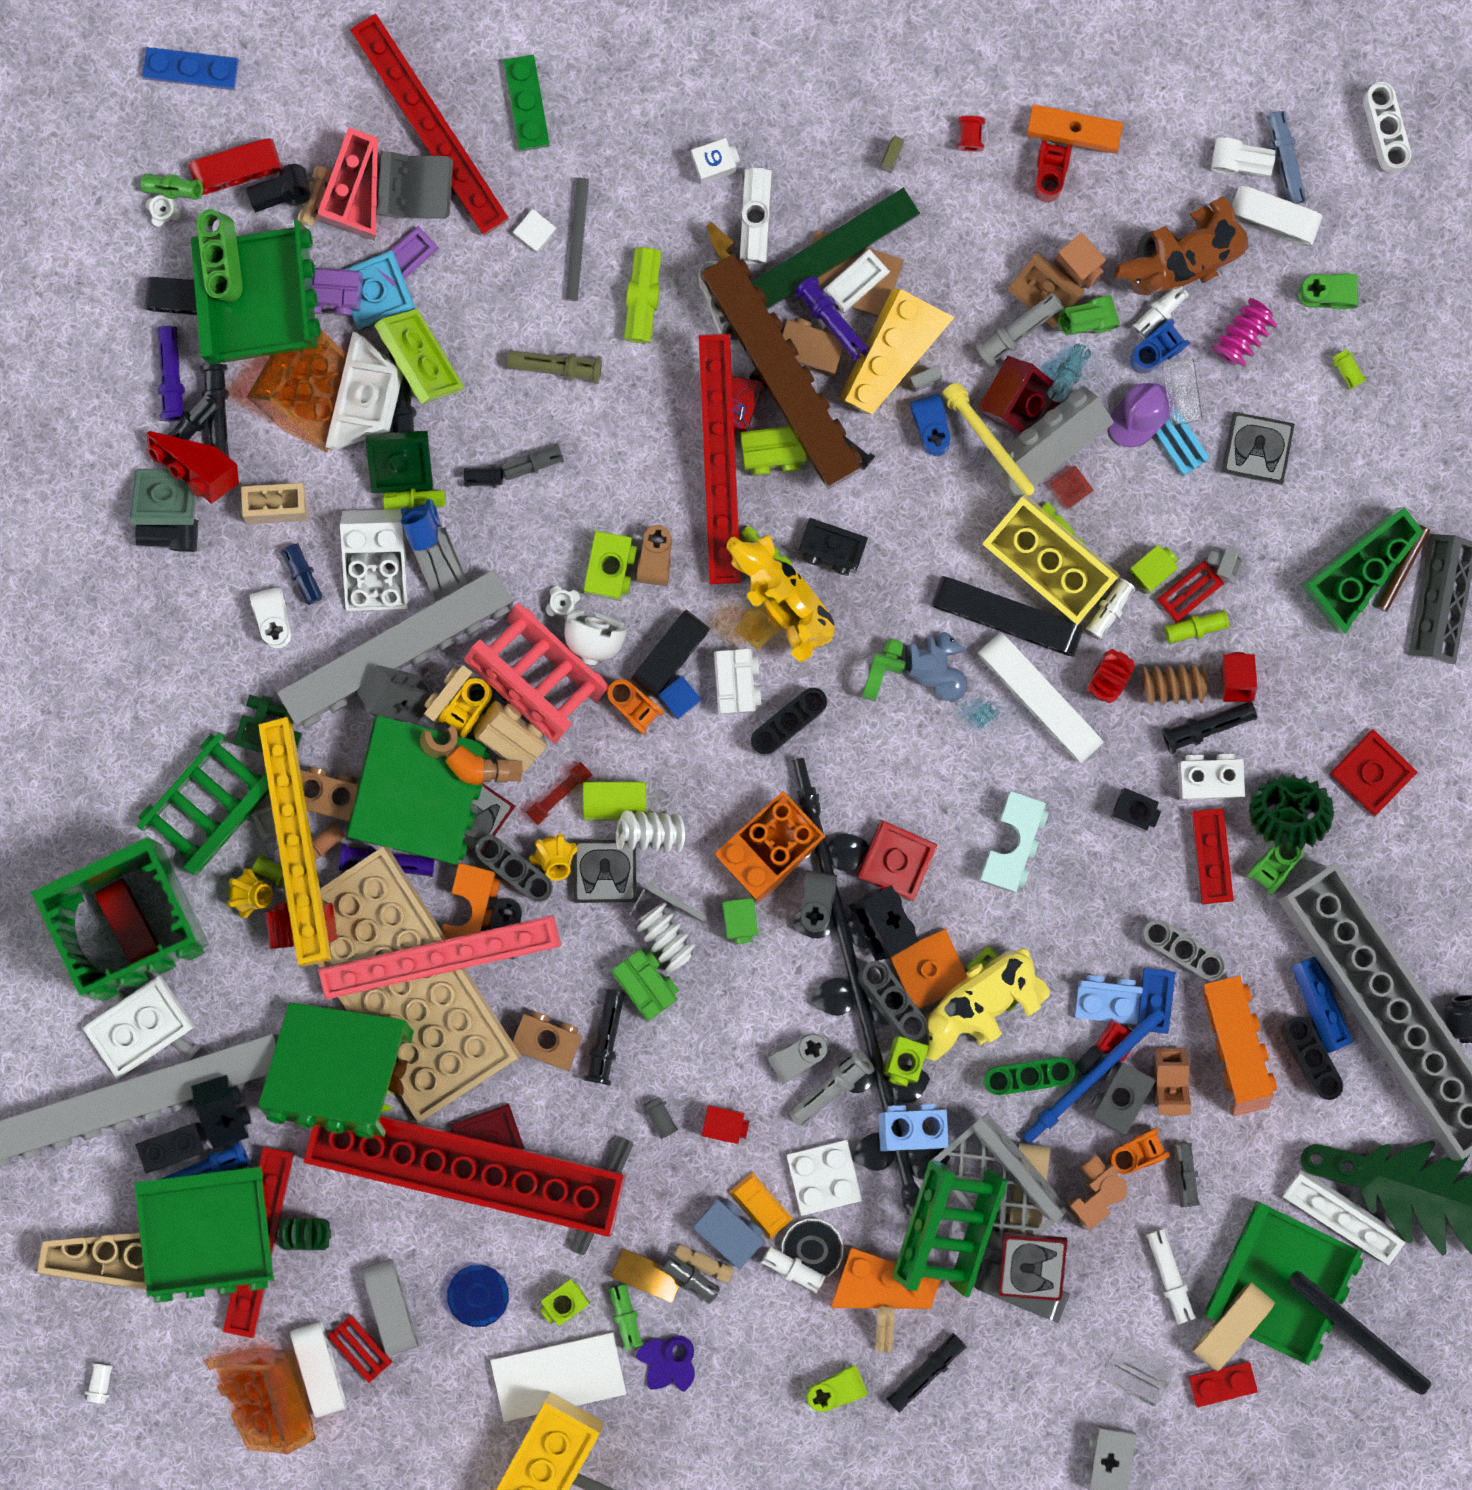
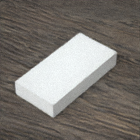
[823,249,890,314]

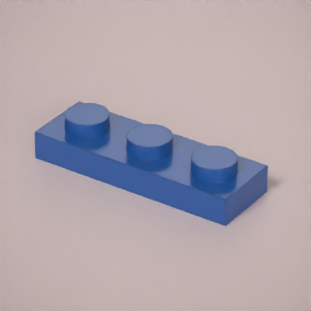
[142,47,239,91]
[1292,956,1353,1053]

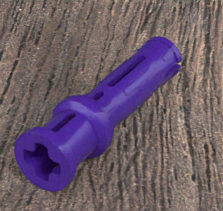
[794,276,869,361]
[157,326,185,422]
[339,843,435,877]

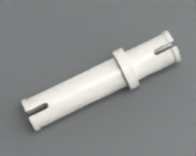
[1146,1228,1196,1324]

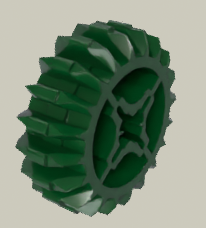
[1249,773,1334,851]

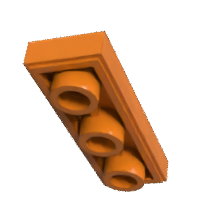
[1026,104,1123,154]

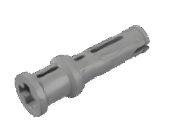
[976,292,1064,367]
[789,1049,874,1126]

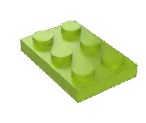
[374,309,465,405]

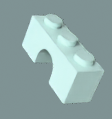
[979,791,1049,893]

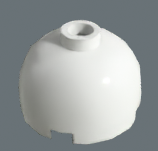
[564,610,628,665]

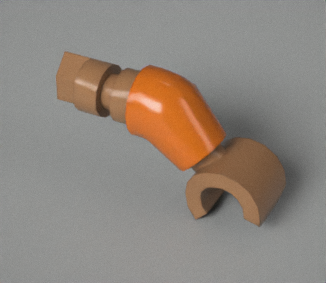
[419,725,522,785]

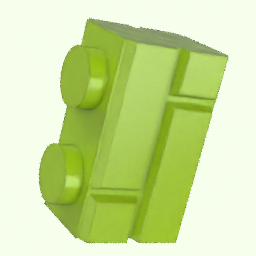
[740,426,807,476]

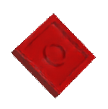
[1329,729,1418,817]
[856,820,938,902]

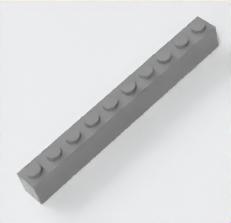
[0,1034,278,1167]

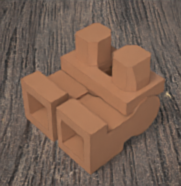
[1066,1155,1128,1230]

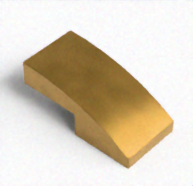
[707,222,734,261]
[610,1248,679,1302]

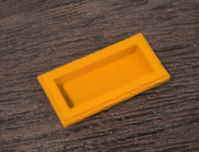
[729,1172,793,1239]

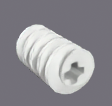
[616,810,685,853]
[636,902,699,973]

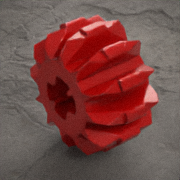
[1087,649,1134,704]

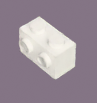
[1178,754,1245,800]

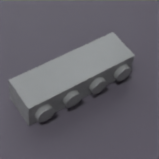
[987,385,1114,499]

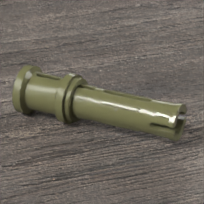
[507,349,602,384]

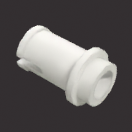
[85,1363,113,1404]

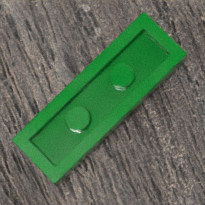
[504,55,550,152]

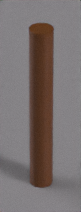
[1376,525,1430,612]

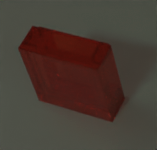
[1050,465,1094,509]

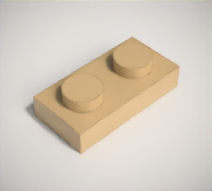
[424,665,474,724]

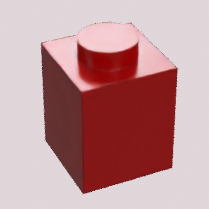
[1221,652,1258,702]
[702,1105,750,1144]

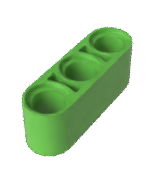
[197,209,243,303]

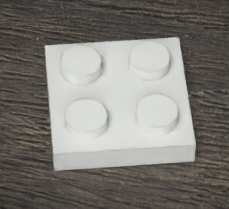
[786,1140,862,1216]

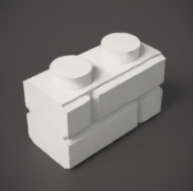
[714,649,761,715]

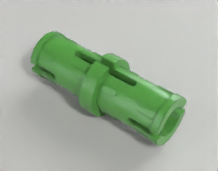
[141,173,203,200]
[608,1284,644,1350]

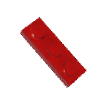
[1191,808,1234,905]

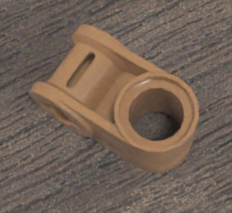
[636,525,672,586]

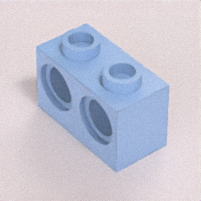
[878,1104,949,1151]

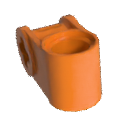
[607,679,665,735]
[1107,1127,1170,1174]

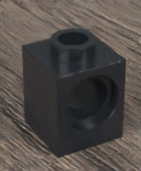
[1110,788,1161,832]

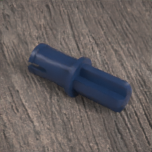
[281,543,322,605]

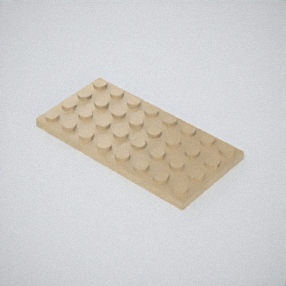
[317,847,522,1123]

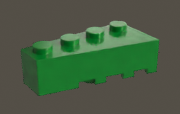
[1300,507,1423,634]

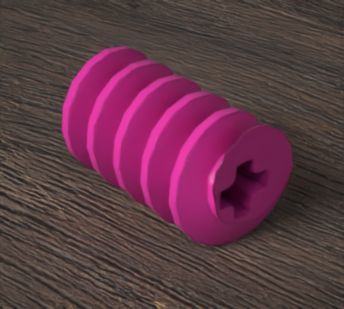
[1212,297,1277,367]

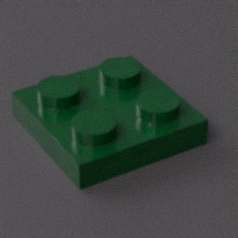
[365,431,433,494]

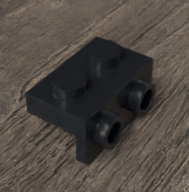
[797,518,868,576]

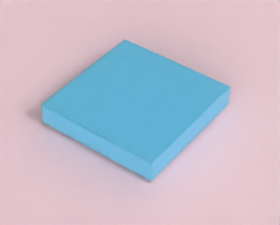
[344,250,416,331]

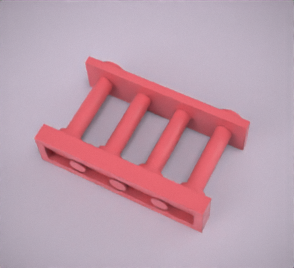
[463,602,609,744]

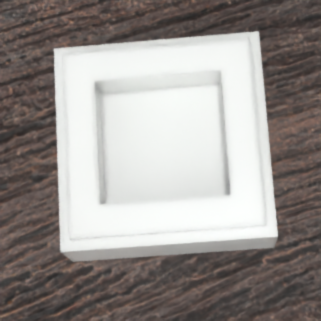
[513,209,557,253]

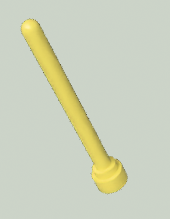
[941,382,1035,496]

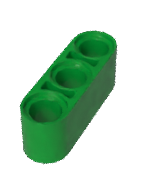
[983,1057,1075,1095]

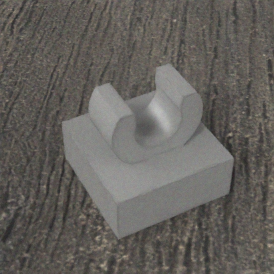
[1207,545,1245,585]

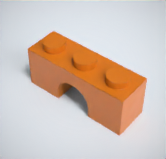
[442,863,501,939]

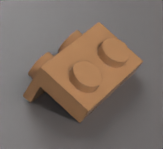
[1008,252,1085,328]

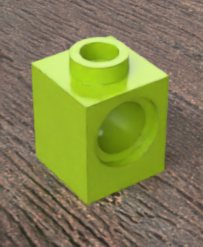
[1128,544,1179,595]
[883,1036,929,1087]
[540,1277,590,1327]

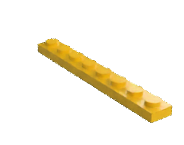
[258,717,332,967]

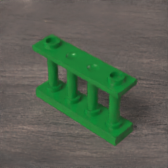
[137,732,269,876]
[892,1160,1008,1297]

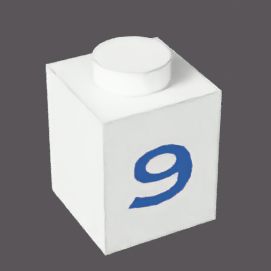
[691,138,740,185]

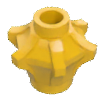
[529,833,578,881]
[226,869,273,918]

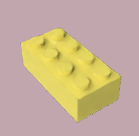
[983,495,1120,625]

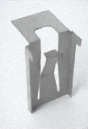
[413,522,469,601]
[629,878,707,922]

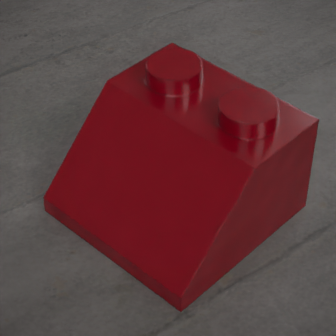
[978,356,1067,436]

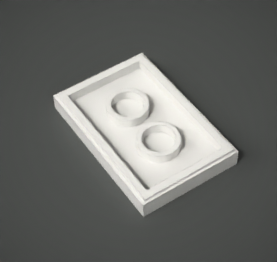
[82,975,195,1079]

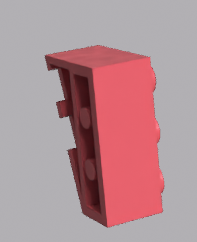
[316,127,378,241]

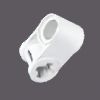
[249,586,291,649]

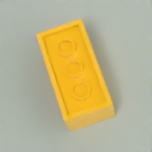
[496,1392,605,1490]

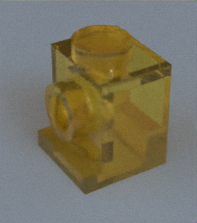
[735,603,780,651]

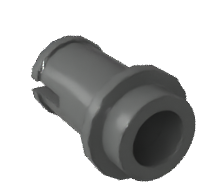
[644,1097,678,1139]

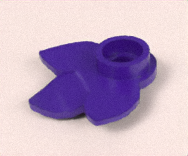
[636,1335,695,1392]

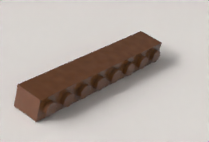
[701,254,862,490]

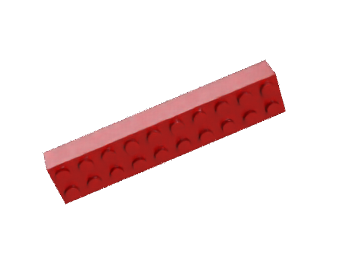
[304,1115,627,1237]

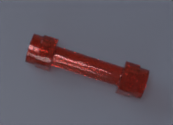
[526,761,593,825]

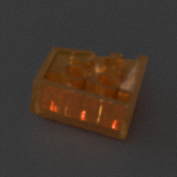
[246,330,347,453]
[204,1348,316,1454]

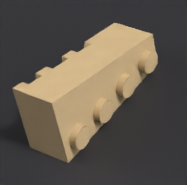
[37,1232,146,1291]

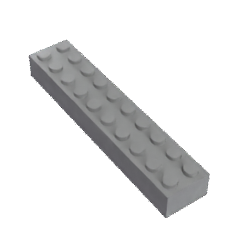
[1277,862,1472,1161]

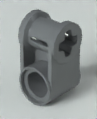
[801,871,837,933]

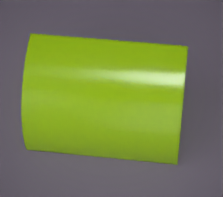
[583,782,646,821]

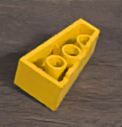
[837,289,955,414]

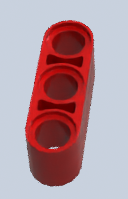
[188,138,282,195]
[94,878,160,965]

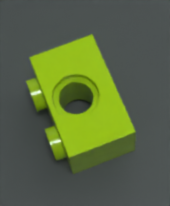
[583,530,637,601]

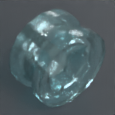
[969,700,1000,730]

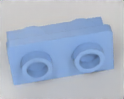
[1074,975,1143,1025]

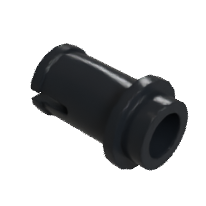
[463,464,503,489]

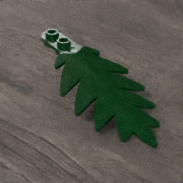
[1300,1141,1472,1256]

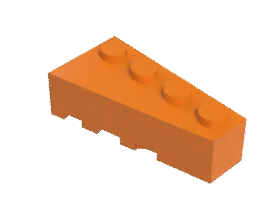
[1202,976,1277,1117]

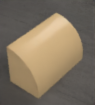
[241,483,309,524]

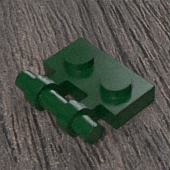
[233,695,303,754]

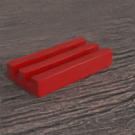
[1156,560,1224,623]
[327,1315,393,1383]

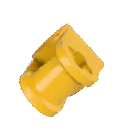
[438,678,492,739]

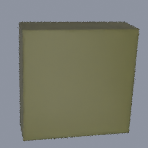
[881,135,905,174]

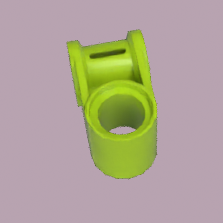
[806,1365,869,1413]

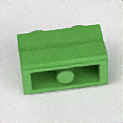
[611,949,679,1021]

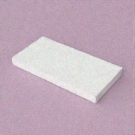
[490,1332,627,1422]

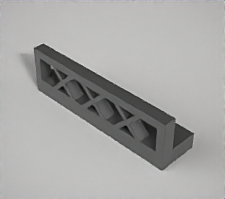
[1408,534,1472,664]

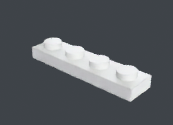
[1283,1169,1406,1266]

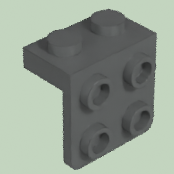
[377,152,453,219]

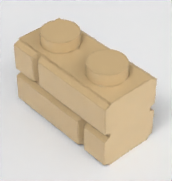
[473,701,547,772]

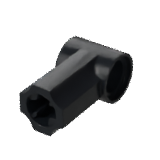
[246,164,311,213]
[135,519,199,552]

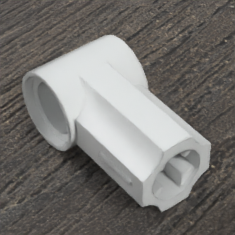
[1211,137,1275,178]

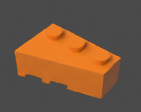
[830,1246,941,1309]

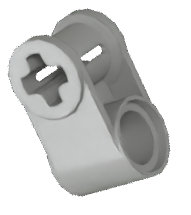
[767,1034,828,1085]

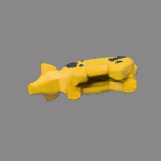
[726,534,835,662]

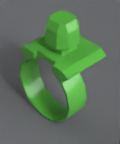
[862,638,906,702]

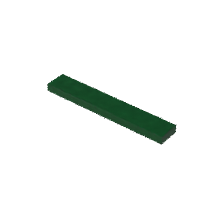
[751,187,920,310]

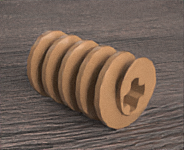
[1142,663,1207,706]

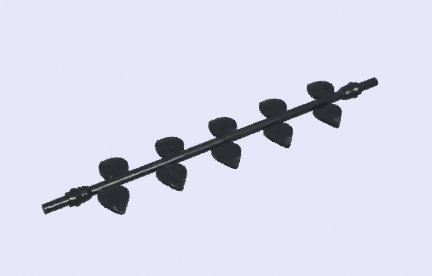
[792,757,950,1216]

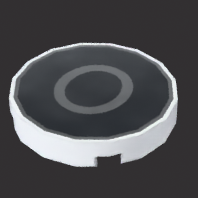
[782,1218,843,1278]

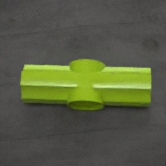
[624,247,662,344]

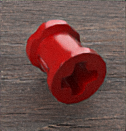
[957,115,986,152]

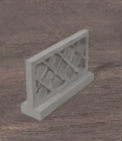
[932,1113,1070,1249]

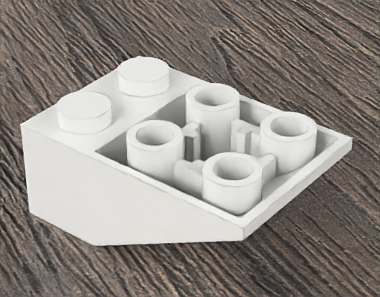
[340,509,408,611]

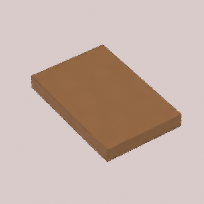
[811,230,904,317]

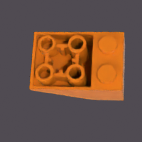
[714,791,826,904]

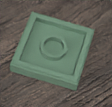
[130,469,196,525]

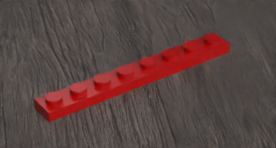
[350,13,510,236]
[698,334,741,585]

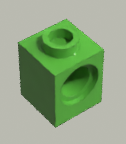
[723,898,758,945]

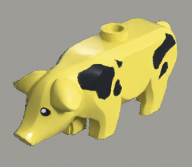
[925,948,1050,1061]

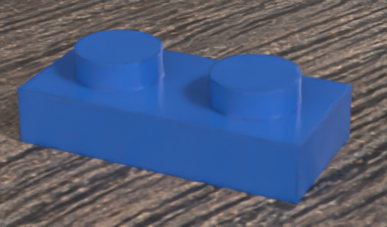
[1137,968,1176,1034]

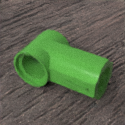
[1057,295,1120,336]

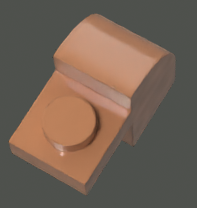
[1154,1048,1191,1116]

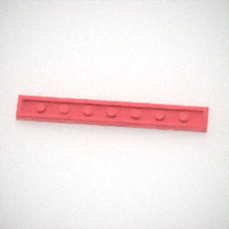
[318,915,562,1000]

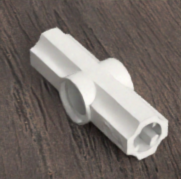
[739,168,772,265]

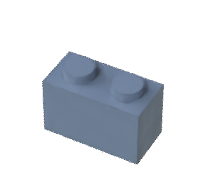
[693,1198,765,1270]

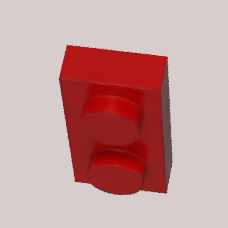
[1188,1361,1258,1408]

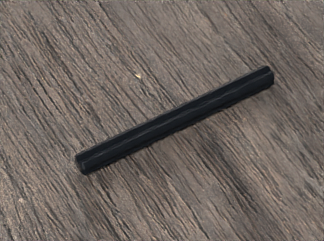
[1287,1271,1431,1395]

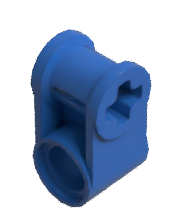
[1130,319,1191,374]
[909,393,950,456]
[401,499,440,551]

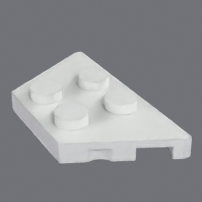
[325,332,403,450]

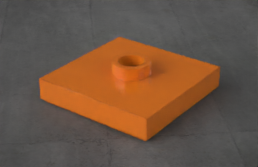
[890,929,967,1009]

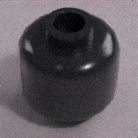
[1444,995,1472,1043]

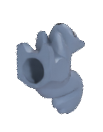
[905,632,967,702]

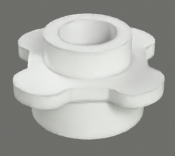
[145,195,181,227]
[546,586,580,619]

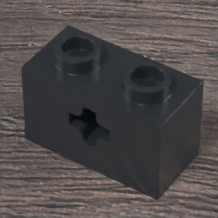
[848,885,919,961]
[191,1075,252,1149]
[135,1122,209,1174]

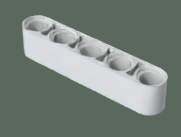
[977,632,1104,764]

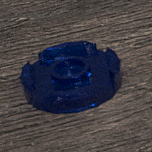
[447,1264,509,1327]

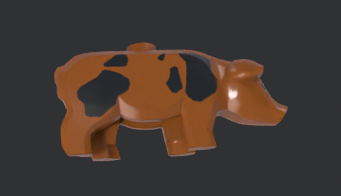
[1114,196,1249,296]

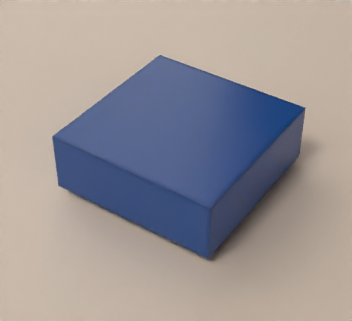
[658,676,702,719]

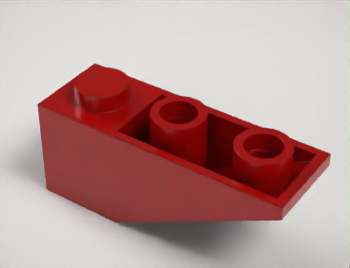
[146,431,239,504]

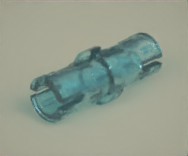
[1047,344,1091,403]

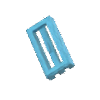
[1155,407,1210,476]

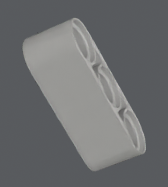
[1141,920,1225,980]
[362,1259,418,1356]

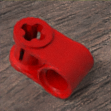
[1034,140,1072,203]

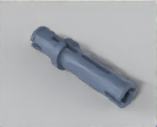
[1266,111,1307,204]

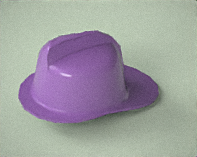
[1108,383,1175,448]

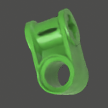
[1297,273,1358,309]
[1246,843,1303,896]

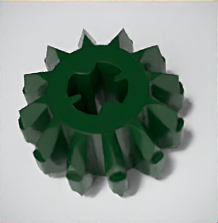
[277,1218,331,1250]

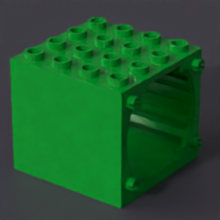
[31,837,209,1002]

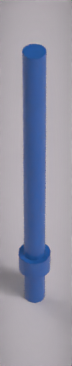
[1022,1007,1166,1144]

